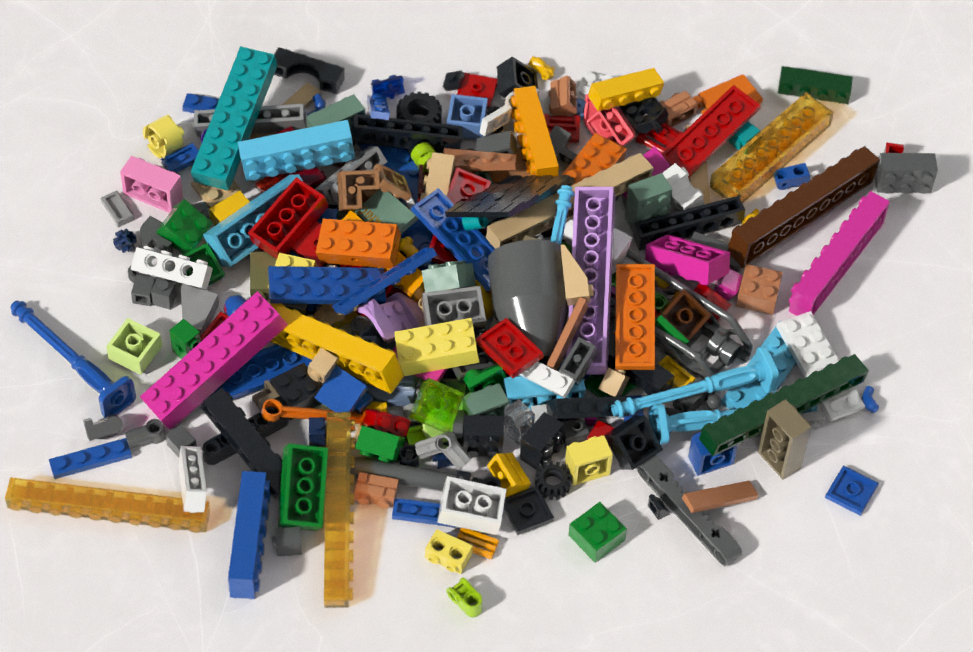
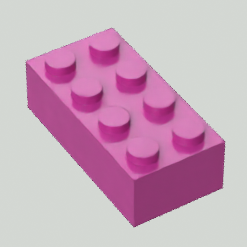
[645,234,730,285]

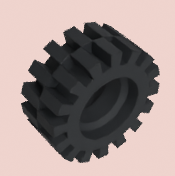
[535,461,571,500]

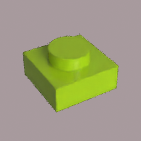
[406,425,427,447]

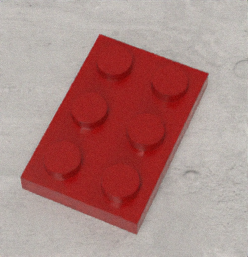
[476,318,544,378]

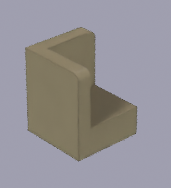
[252,380,280,411]

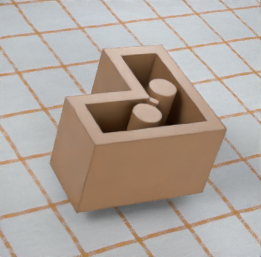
[337,170,380,211]

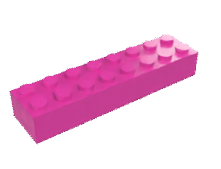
[788,191,890,316]
[140,291,288,430]

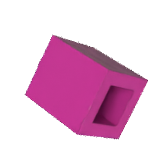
[713,268,743,301]

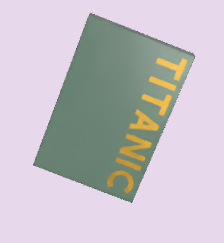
[355,189,418,234]

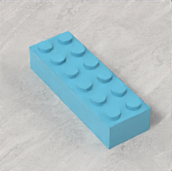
[238,120,355,181]
[203,175,303,267]

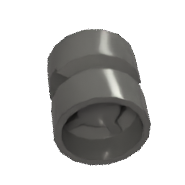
[705,331,742,366]

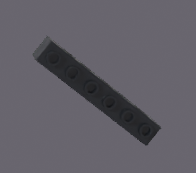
[350,114,463,153]
[633,196,745,251]

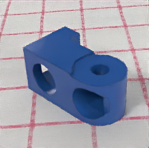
[773,163,810,190]

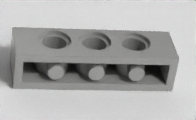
[315,146,387,205]

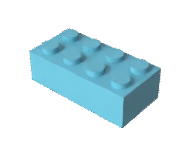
[503,376,586,419]

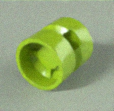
[411,143,436,176]

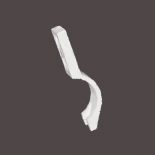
[480,89,540,136]

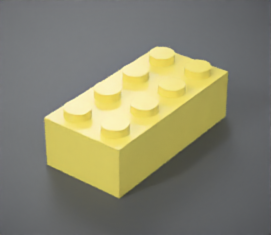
[394,318,480,376]

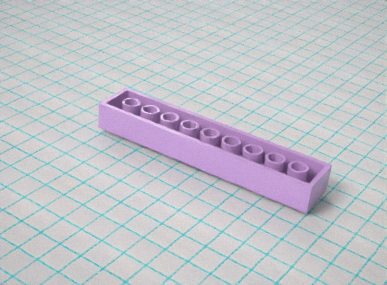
[567,187,615,375]

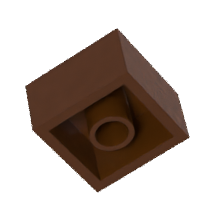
[655,289,711,341]

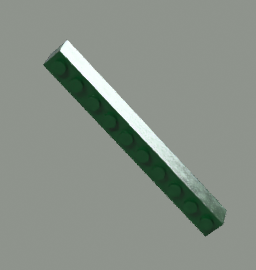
[699,354,869,456]

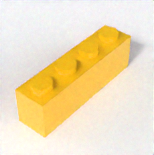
[588,68,664,111]

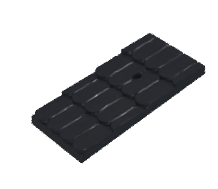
[445,175,575,221]

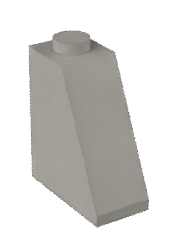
[181,284,219,336]

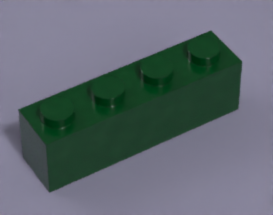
[777,66,853,104]

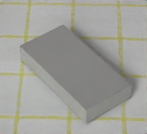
[100,190,135,227]

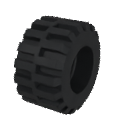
[396,91,442,124]

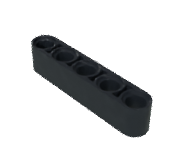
[202,403,289,465]

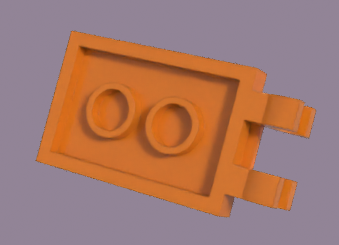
[693,74,763,114]

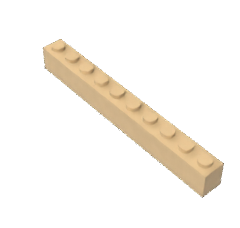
[486,153,654,249]

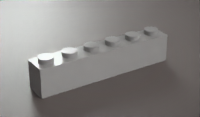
[194,104,306,137]

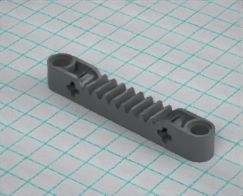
[637,455,742,566]

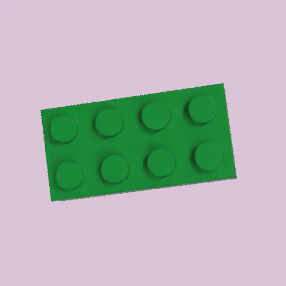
[277,443,328,531]

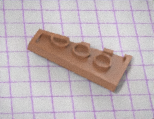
[443,148,517,172]

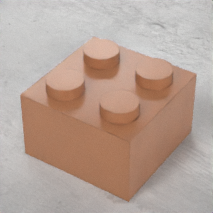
[736,264,783,315]

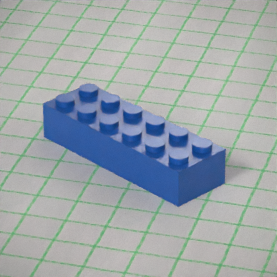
[228,471,271,599]

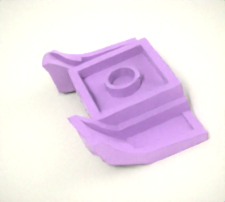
[357,293,426,343]

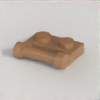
[373,164,412,201]

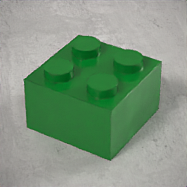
[156,199,213,255]
[355,426,406,463]
[568,502,627,563]

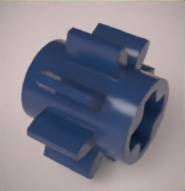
[113,228,137,253]

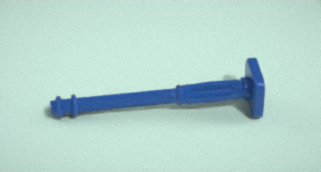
[10,301,136,418]

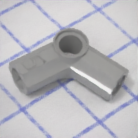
[415,431,472,470]

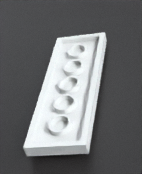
[776,311,865,422]

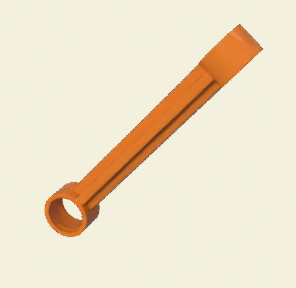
[261,399,367,426]

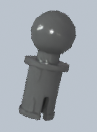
[694,377,722,409]

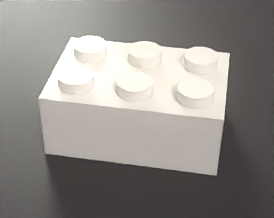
[437,476,506,535]

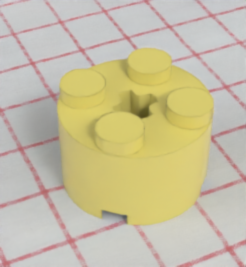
[143,114,184,158]

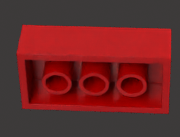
[248,177,329,259]

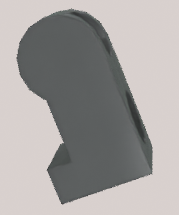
[83,414,123,441]

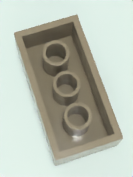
[758,399,811,480]

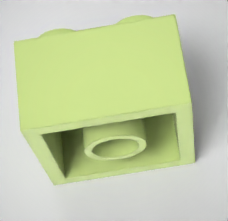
[106,318,162,375]

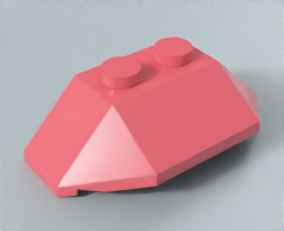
[583,93,636,147]

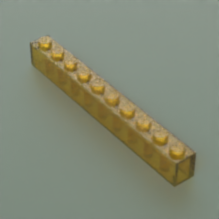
[324,412,355,608]
[5,477,210,533]

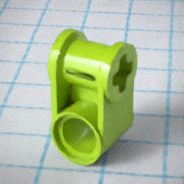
[446,577,482,617]

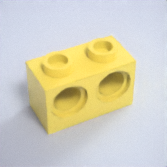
[425,529,473,574]

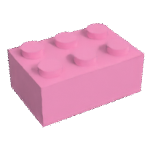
[120,156,183,213]

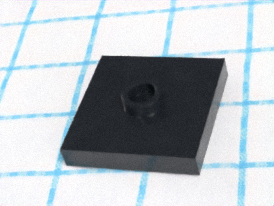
[503,486,554,535]

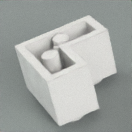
[663,164,705,211]

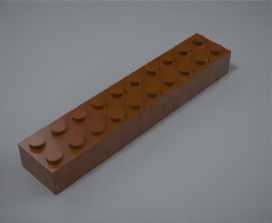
[727,146,880,268]

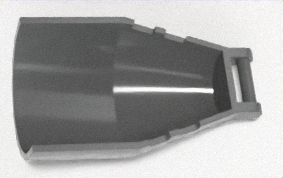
[488,240,569,377]

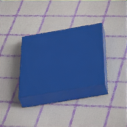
[315,365,369,420]
[825,465,879,516]

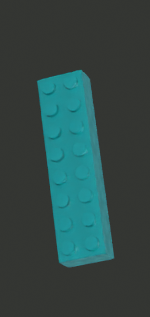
[191,46,278,191]

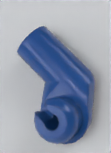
[861,386,879,413]

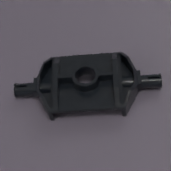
[619,97,669,134]

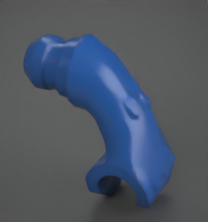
[306,93,326,116]

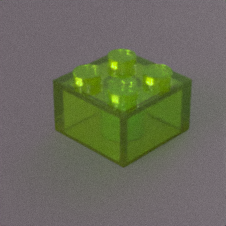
[409,378,464,432]

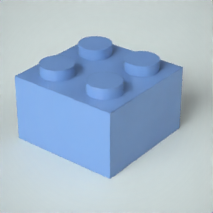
[447,94,488,139]

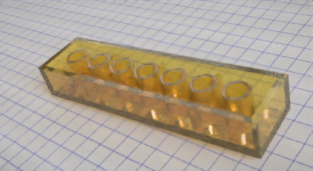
[710,92,834,204]

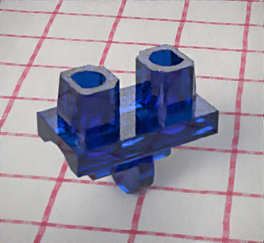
[371,75,405,100]

